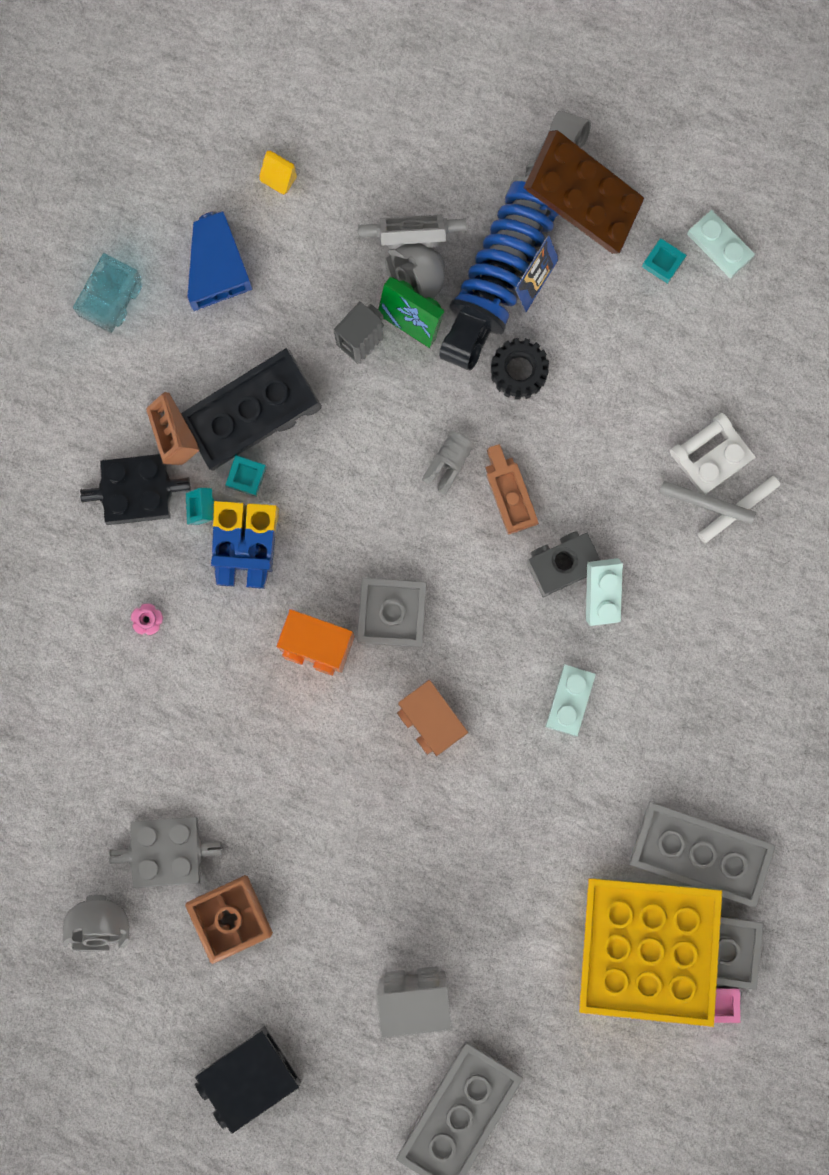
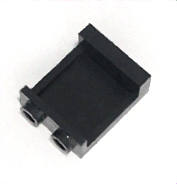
[195,1026,301,1134]

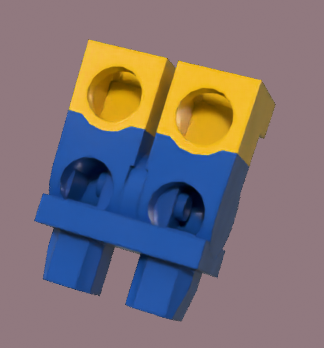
[211,501,279,589]

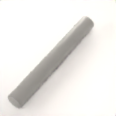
[660,481,756,524]

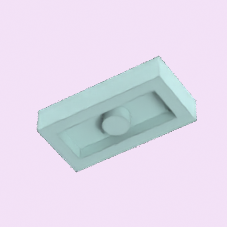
[687,210,755,279]
[586,558,623,626]
[545,665,596,736]

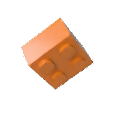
[276,609,355,676]

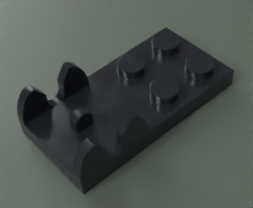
[181,348,322,471]

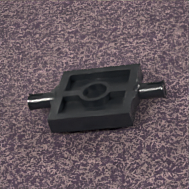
[80,454,191,525]

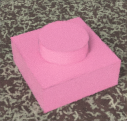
[714,987,740,1023]

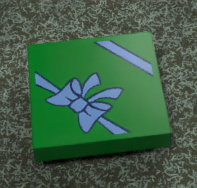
[378,276,445,348]

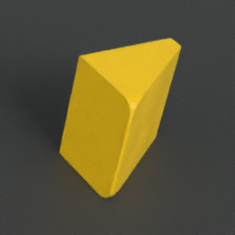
[259,150,297,195]

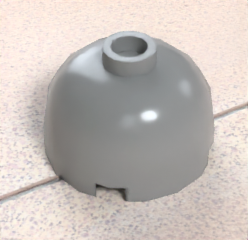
[385,243,445,298]
[63,895,129,952]

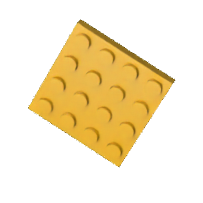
[579,878,722,1027]

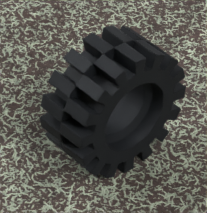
[491,338,549,400]

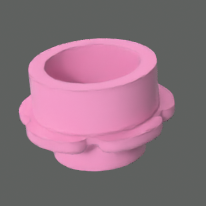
[131,603,163,635]

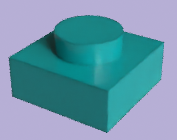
[642,238,687,284]
[225,455,267,497]
[185,488,214,525]

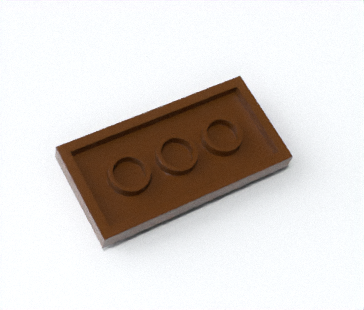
[524,130,645,254]

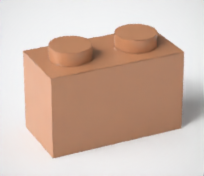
[397,680,468,757]

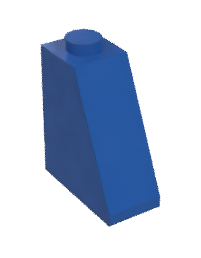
[187,211,253,311]

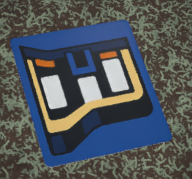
[515,235,558,312]

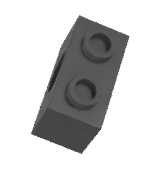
[526,531,600,598]

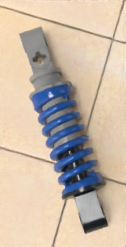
[439,110,591,371]

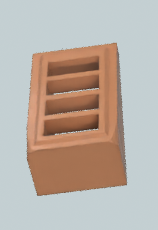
[146,392,199,465]

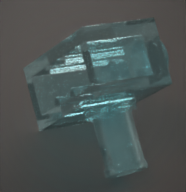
[73,253,142,333]

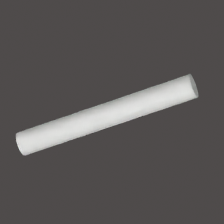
[698,475,781,544]

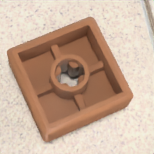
[185,875,273,964]

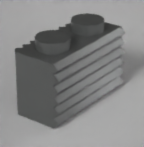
[333,301,384,364]

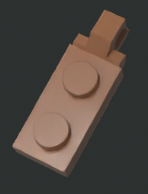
[485,444,539,535]

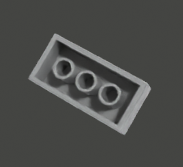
[377,967,452,1038]

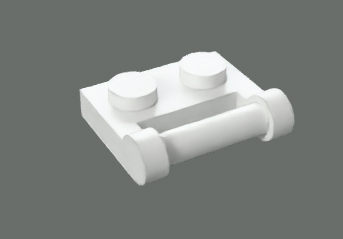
[670,412,756,495]

